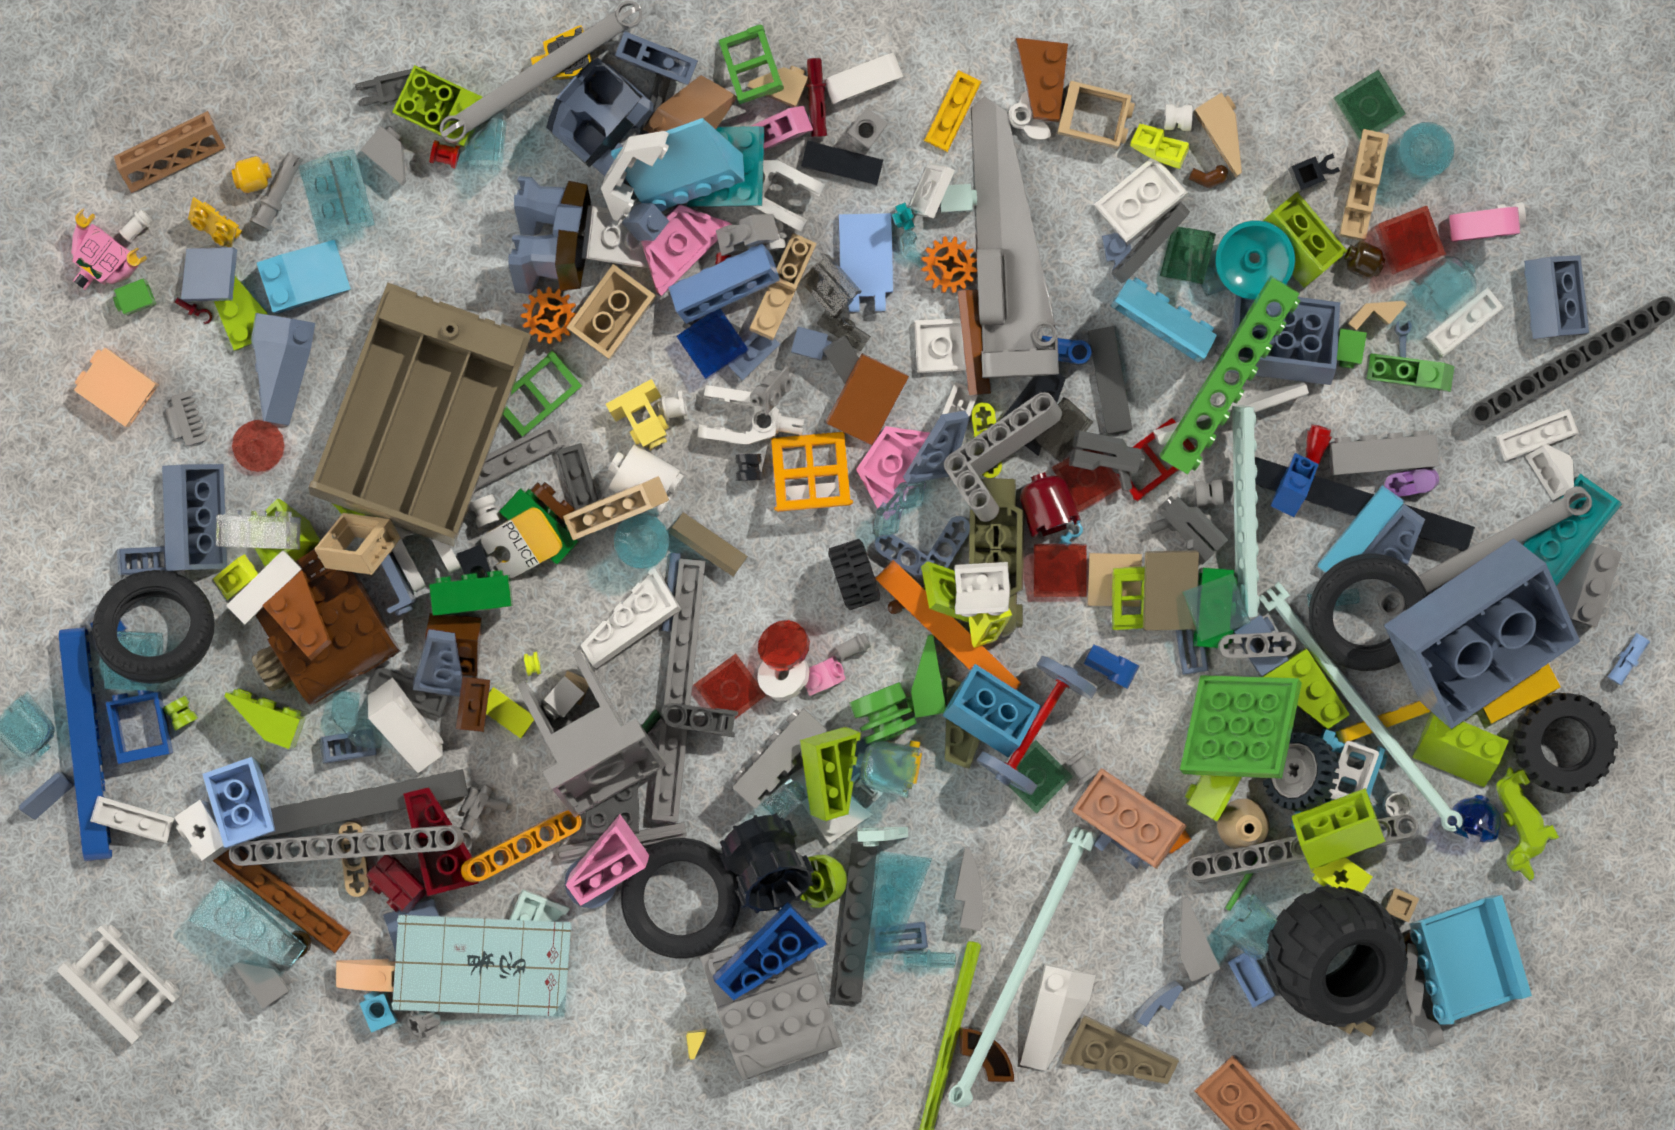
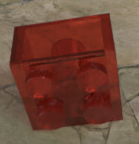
[1374,205,1446,275]

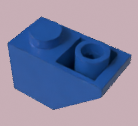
[1271,453,1319,517]

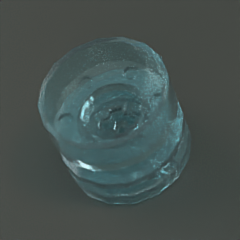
[1394,122,1454,181]
[614,514,670,568]

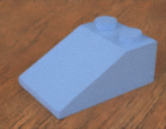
[202,757,275,849]

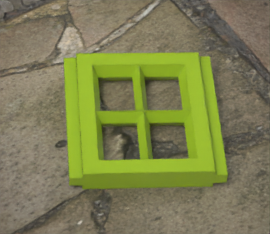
[1112,566,1145,630]

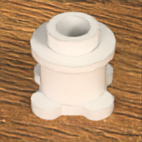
[658,390,689,422]

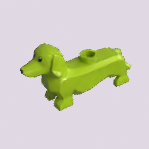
[1496,767,1559,881]

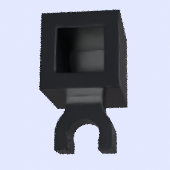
[1288,153,1340,193]

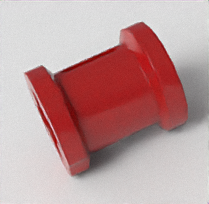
[429,140,461,169]

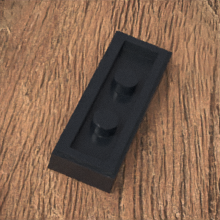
[801,140,884,186]

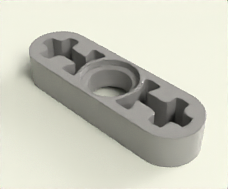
[1218,632,1296,658]

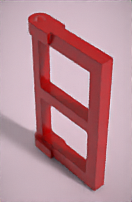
[1116,418,1195,502]

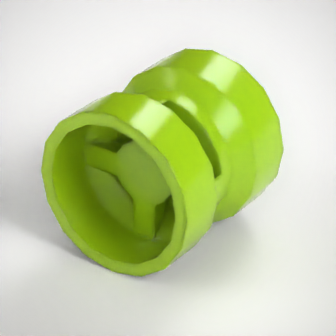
[163,695,198,731]

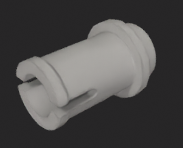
[836,633,871,661]

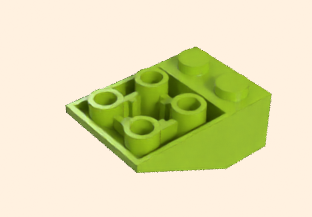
[392,65,483,149]
[224,688,306,749]

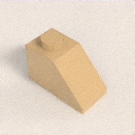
[748,65,808,107]

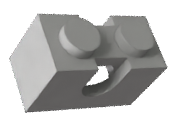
[716,214,779,256]

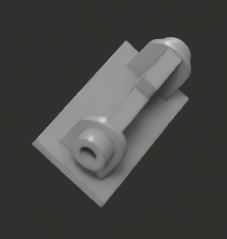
[750,366,792,415]

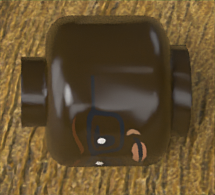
[1344,241,1385,279]

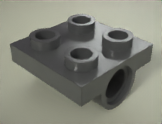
[586,782,640,836]

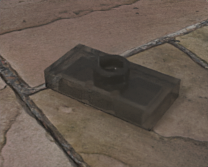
[817,309,871,351]

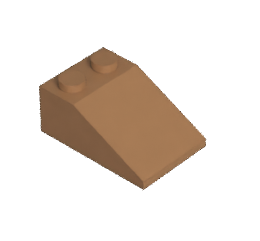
[644,75,737,133]

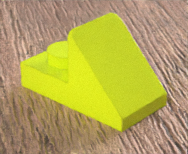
[213,554,258,600]
[968,609,1012,648]

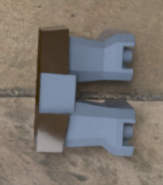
[508,176,592,294]

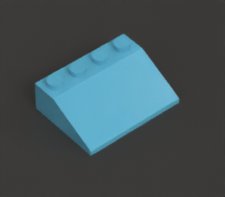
[611,118,744,212]
[1110,277,1217,362]

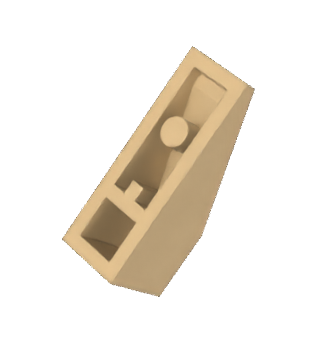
[1193,92,1242,178]

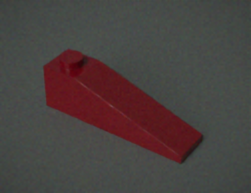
[403,787,479,896]

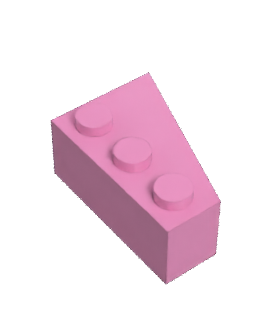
[566,814,649,906]

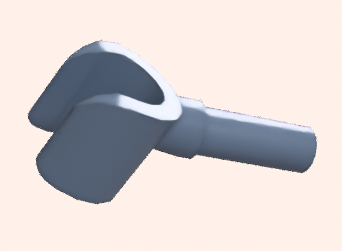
[1395,321,1412,358]

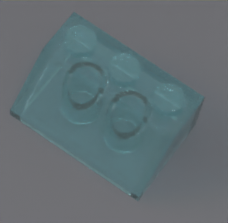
[299,149,375,242]

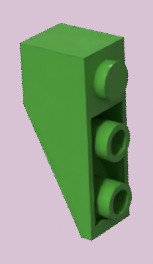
[1367,353,1455,392]

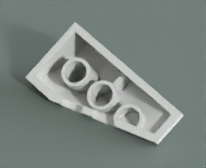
[1020,963,1096,1071]

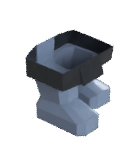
[546,57,653,184]

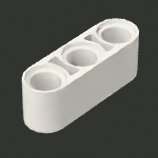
[824,53,904,105]

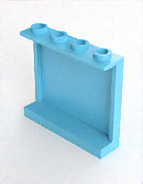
[1409,895,1532,1024]

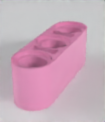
[1449,207,1520,242]

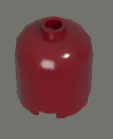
[1020,472,1081,538]

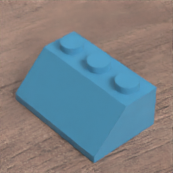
[942,664,1041,757]

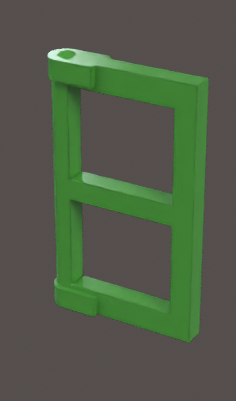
[718,25,784,104]
[503,351,583,437]

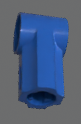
[1041,335,1091,365]
[1083,644,1140,689]

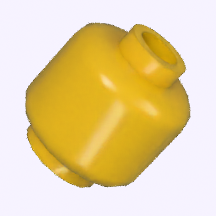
[231,156,272,193]

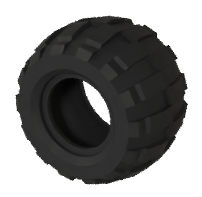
[1266,886,1408,1027]

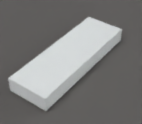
[1426,287,1504,357]
[1495,409,1579,461]
[226,550,302,624]
[90,796,174,843]

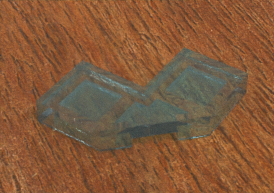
[872,481,927,537]
[331,691,383,748]

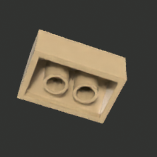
[566,264,657,360]

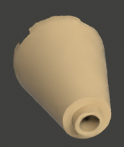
[1217,799,1270,849]

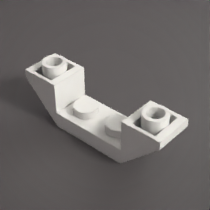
[601,131,669,222]

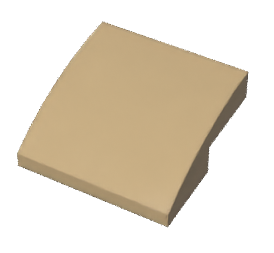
[1088,553,1142,607]

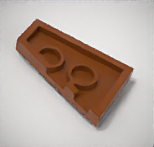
[1016,38,1068,122]

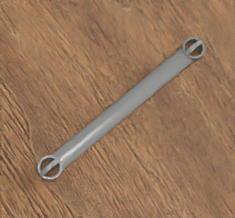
[440,1,642,143]
[1377,487,1592,616]

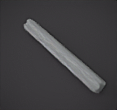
[558,822,687,861]

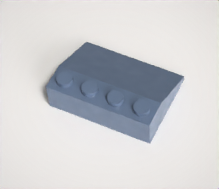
[1227,295,1341,385]

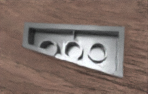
[732,708,827,809]

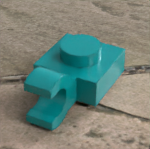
[892,202,915,232]

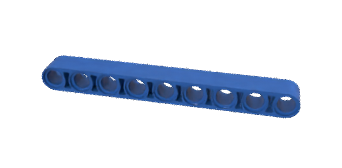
[59,627,112,861]

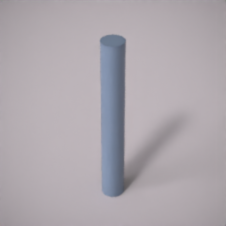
[661,553,681,632]

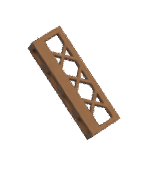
[114,111,226,193]

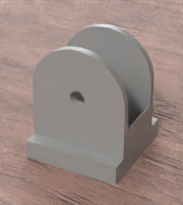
[517,649,666,817]

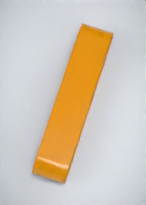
[461,810,582,882]

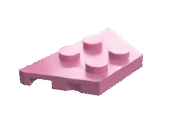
[641,204,732,296]
[856,426,930,519]

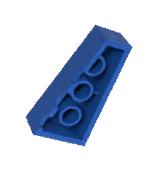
[713,902,827,1000]

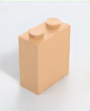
[74,347,159,427]

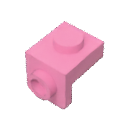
[805,656,846,696]

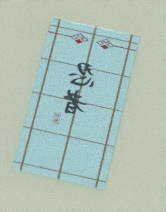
[391,915,572,1017]

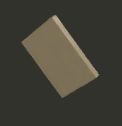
[1143,550,1199,631]

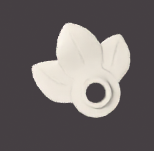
[1008,91,1052,140]

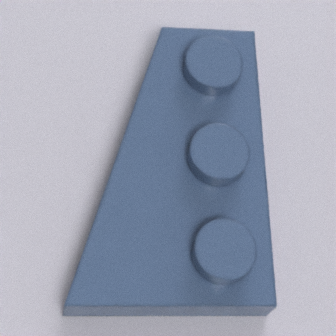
[1362,504,1425,588]
[413,629,462,697]

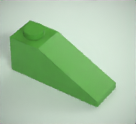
[907,634,946,718]

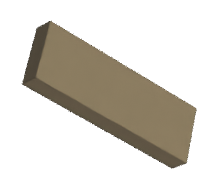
[668,512,748,577]

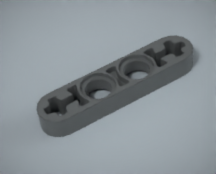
[1112,202,1190,283]

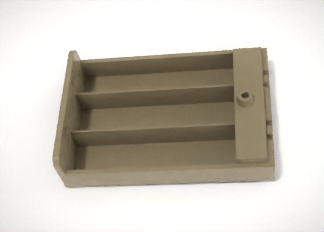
[308,282,531,546]

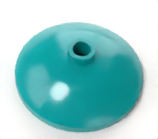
[1215,220,1295,299]

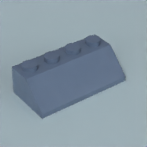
[162,464,227,571]

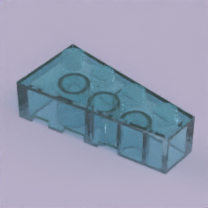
[865,851,933,960]
[188,879,307,967]

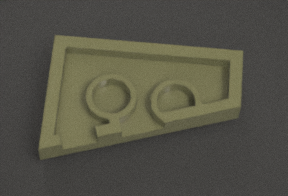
[944,677,980,769]

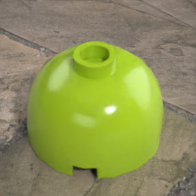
[800,854,847,908]

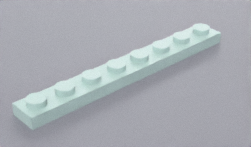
[1232,405,1260,617]

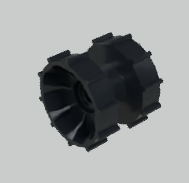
[719,813,814,914]

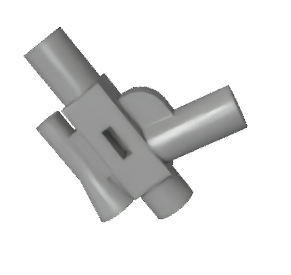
[461,784,508,832]

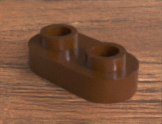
[530,482,575,522]

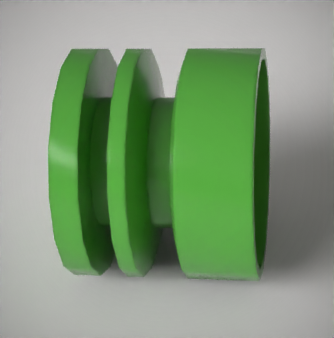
[849,682,917,744]

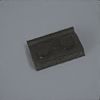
[800,254,862,319]
[1033,397,1093,463]

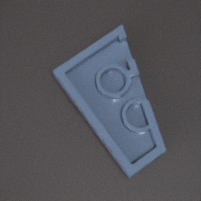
[903,410,969,484]

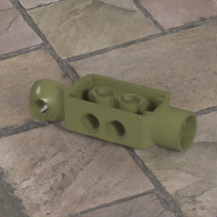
[969,478,1024,638]

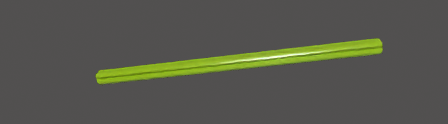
[919,941,981,1130]

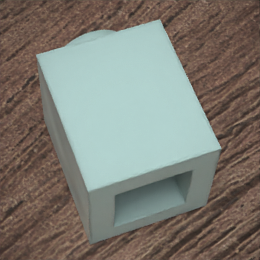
[940,184,977,214]

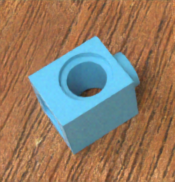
[359,991,398,1033]

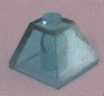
[465,113,507,171]

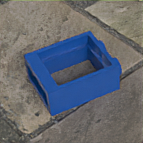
[106,688,173,764]

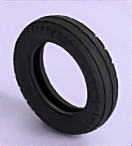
[1309,553,1428,671]
[92,570,215,684]
[621,838,741,959]

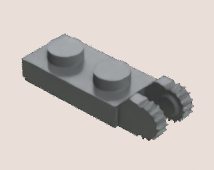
[355,66,427,106]

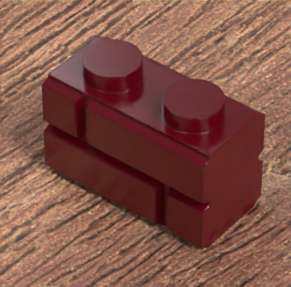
[366,854,427,913]

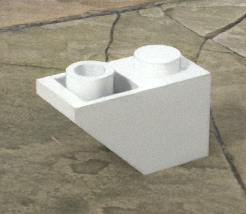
[541,676,584,721]

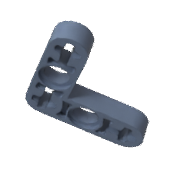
[875,516,970,581]

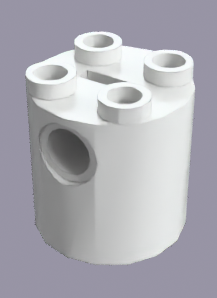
[608,444,684,515]

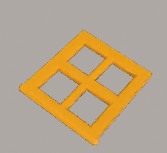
[771,432,853,512]

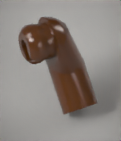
[1188,165,1228,188]

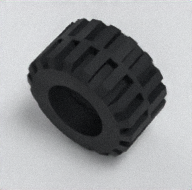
[828,538,880,610]

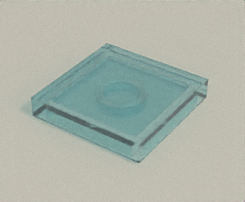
[1183,573,1251,641]

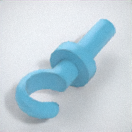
[1051,522,1083,556]

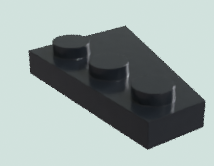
[1000,373,1066,456]

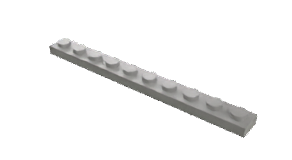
[652,559,706,822]

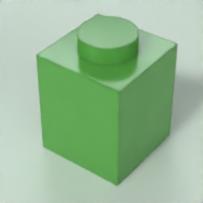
[113,278,156,316]
[1337,329,1367,369]

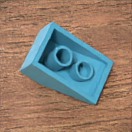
[257,240,351,314]

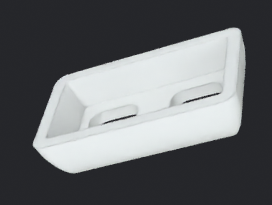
[1329,741,1379,799]

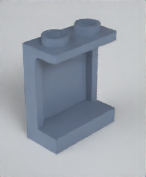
[382,550,417,616]

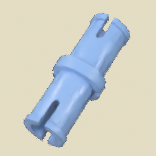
[1607,633,1650,686]

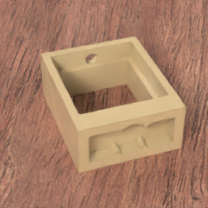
[1057,81,1135,149]
[314,513,401,575]

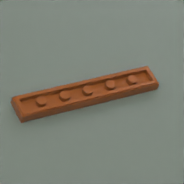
[213,848,351,953]

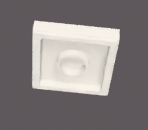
[908,163,955,219]
[914,318,966,373]

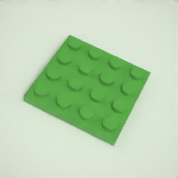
[1180,675,1302,779]

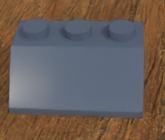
[1524,255,1589,339]

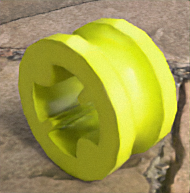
[524,651,541,677]

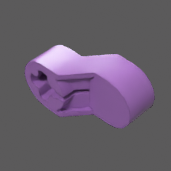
[1385,467,1439,497]

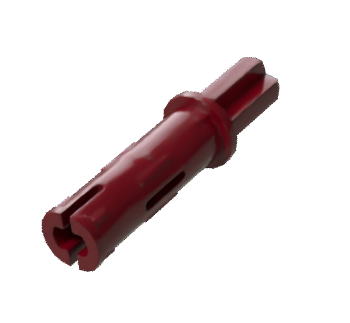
[805,58,828,137]

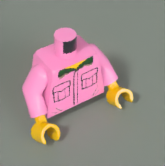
[71,208,147,290]

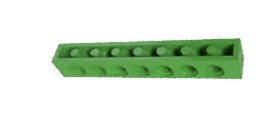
[1160,275,1300,475]

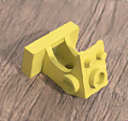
[606,379,669,451]

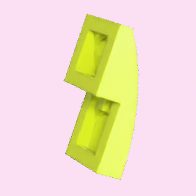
[1130,123,1189,169]

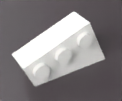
[368,677,443,773]

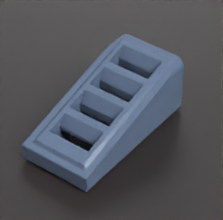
[117,546,173,575]
[319,729,377,764]

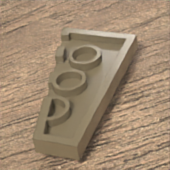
[1062,1015,1179,1084]

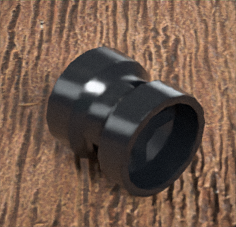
[736,454,762,481]

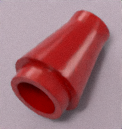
[1305,424,1332,465]

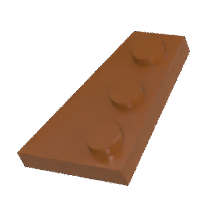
[262,570,331,661]

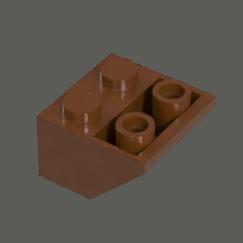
[425,613,482,677]

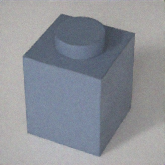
[621,203,670,241]
[791,327,832,361]

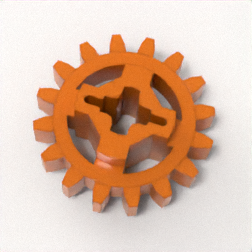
[921,236,977,293]
[521,287,577,344]

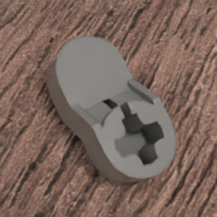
[1405,1002,1445,1047]

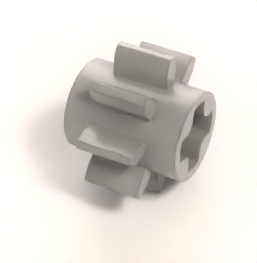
[408,1010,441,1038]

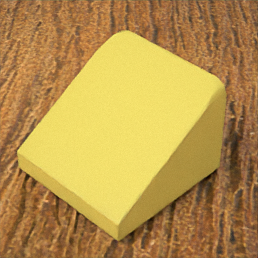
[686,1029,707,1060]

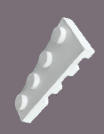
[580,566,681,669]

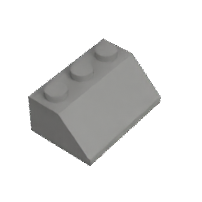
[1556,543,1622,627]

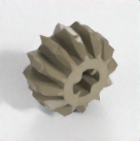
[252,646,291,691]

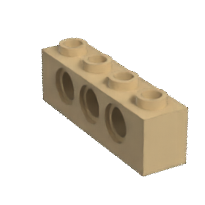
[563,476,669,540]

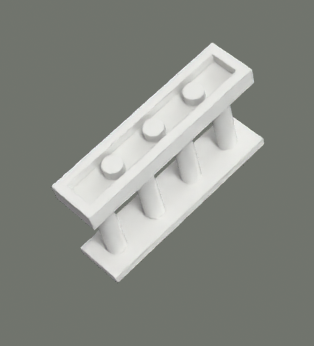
[57,924,179,1044]

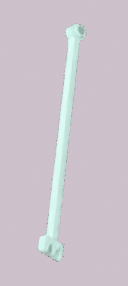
[1259,582,1463,832]
[949,826,1097,1108]

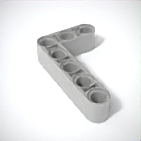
[944,392,1062,521]

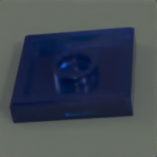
[676,308,749,380]

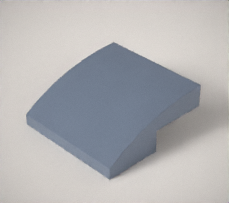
[1134,981,1183,1027]

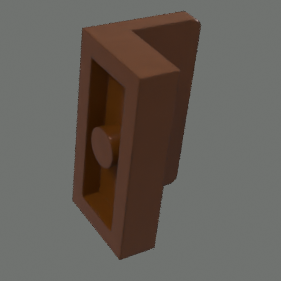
[456,676,490,732]

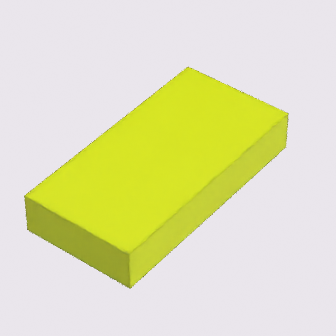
[486,687,534,739]

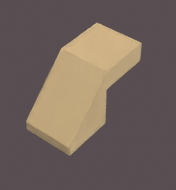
[1346,301,1407,331]

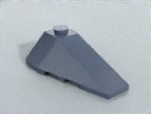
[251,313,315,425]

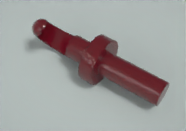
[174,297,212,324]

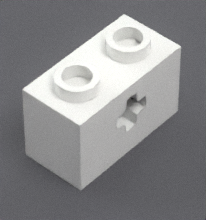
[174,800,231,863]

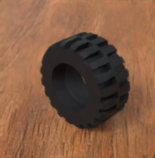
[1513,692,1618,794]

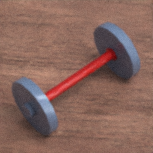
[976,656,1097,795]

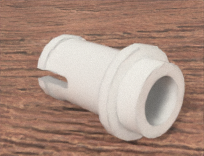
[119,209,152,243]

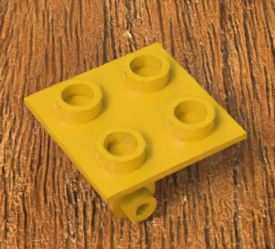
[188,197,242,247]

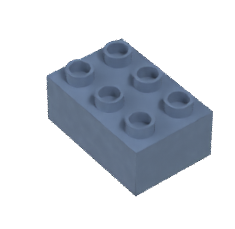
[1384,538,1580,729]

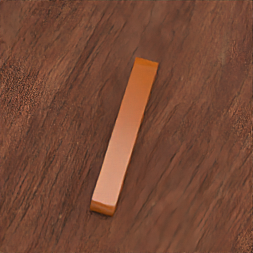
[875,560,1022,690]

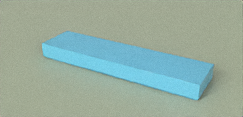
[1318,485,1403,572]

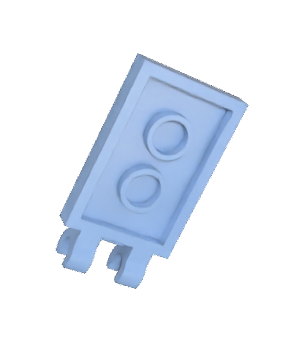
[839,213,893,312]

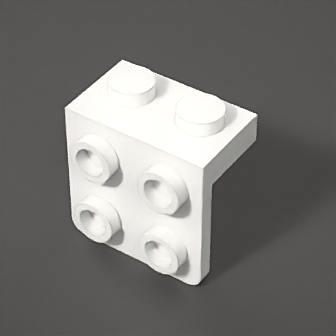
[955,562,1010,617]

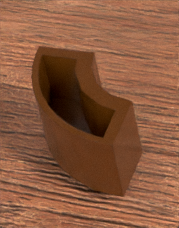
[960,1027,1014,1082]

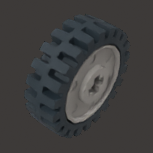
[1262,732,1339,812]

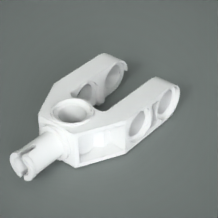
[754,160,825,231]
[697,385,805,445]
[392,526,461,593]

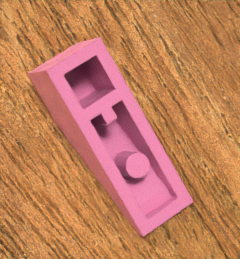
[752,106,813,151]

